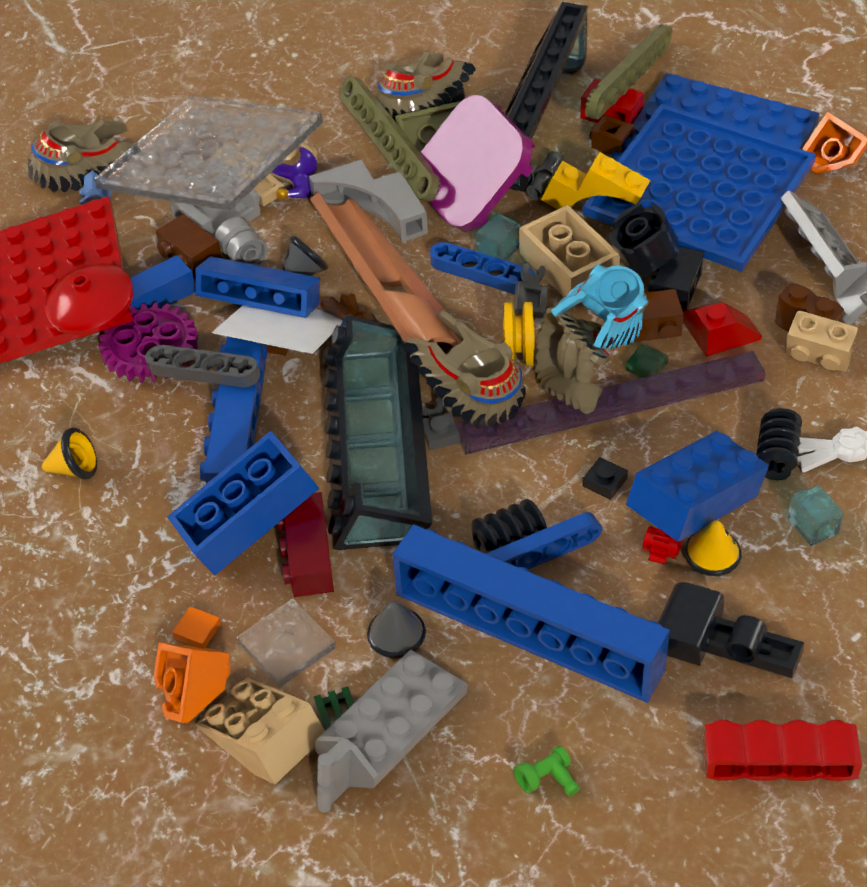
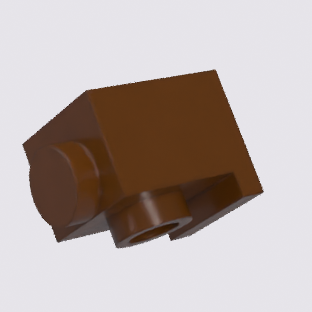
[589,115,634,155]

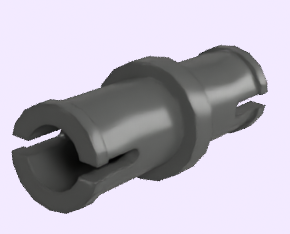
[526,151,564,200]

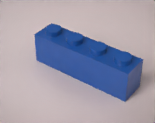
[195,256,320,318]

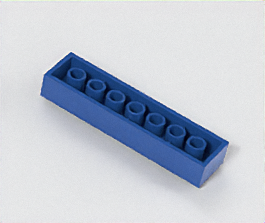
[392,524,670,703]

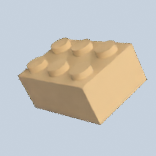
[519,205,620,297]

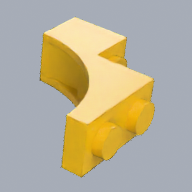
[541,152,650,209]

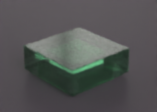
[626,344,669,382]

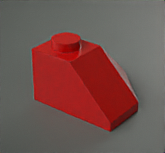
[683,302,762,357]

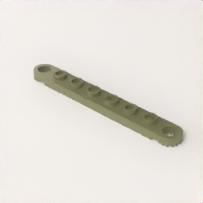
[585,24,672,119]
[340,76,441,202]

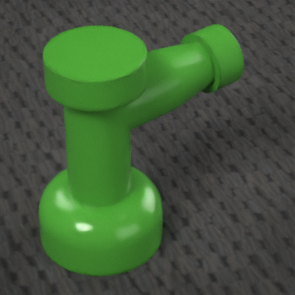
[513,745,580,797]

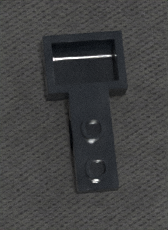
[657,582,804,678]

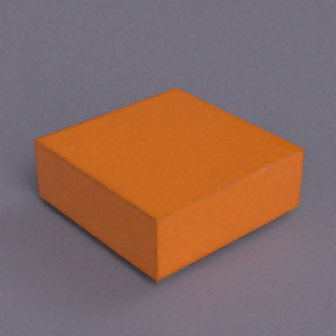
[172,606,221,648]

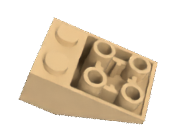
[195,677,325,784]

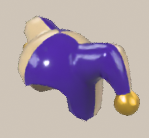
[271,138,318,200]

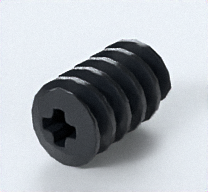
[756,408,802,481]
[471,499,547,554]

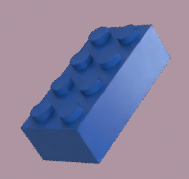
[167,431,320,576]
[626,431,769,542]

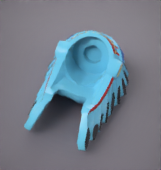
[551,264,649,350]

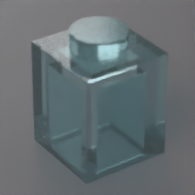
[476,213,521,260]
[787,485,843,546]

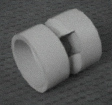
[215,217,267,266]

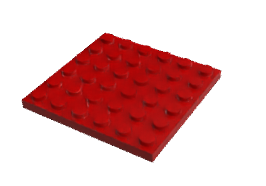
[0,196,134,364]

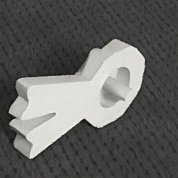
[797,427,867,473]

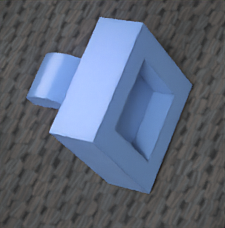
[79,171,112,205]

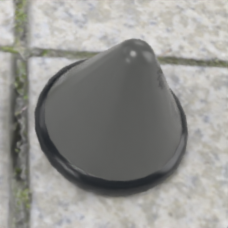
[282,236,328,276]
[367,601,426,658]

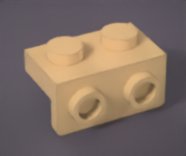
[786,311,858,373]

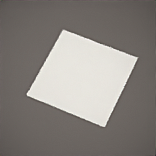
[211,305,343,354]

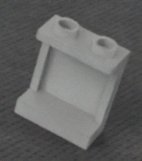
[169,168,261,238]

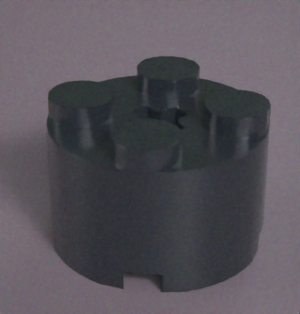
[609,204,680,277]

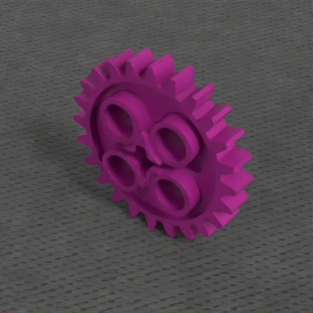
[98,302,199,383]

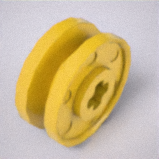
[503,302,535,366]

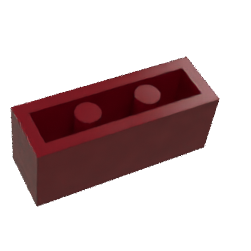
[278,492,334,597]

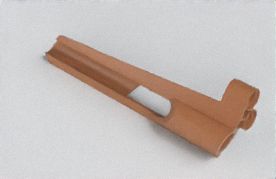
[310,192,462,354]

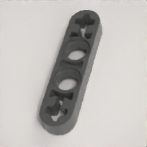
[145,345,261,387]

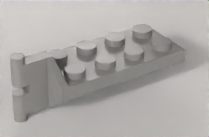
[781,190,867,325]
[315,649,468,813]

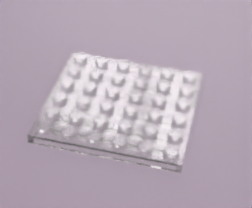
[94,96,323,211]

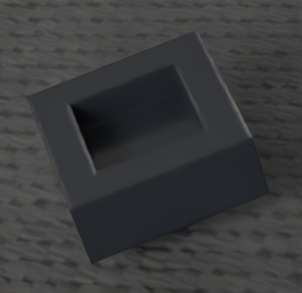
[582,457,628,500]

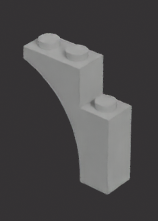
[309,160,428,242]

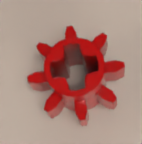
[642,526,682,565]

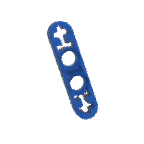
[430,242,536,294]
[487,512,603,570]

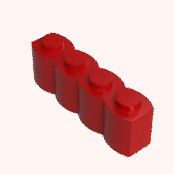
[703,719,862,781]

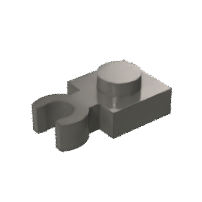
[514,263,548,318]
[422,398,460,451]

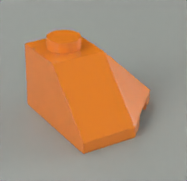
[802,112,867,174]
[153,642,230,723]

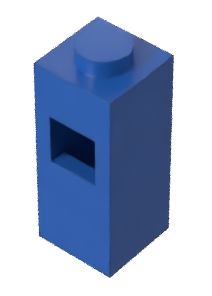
[130,255,195,310]

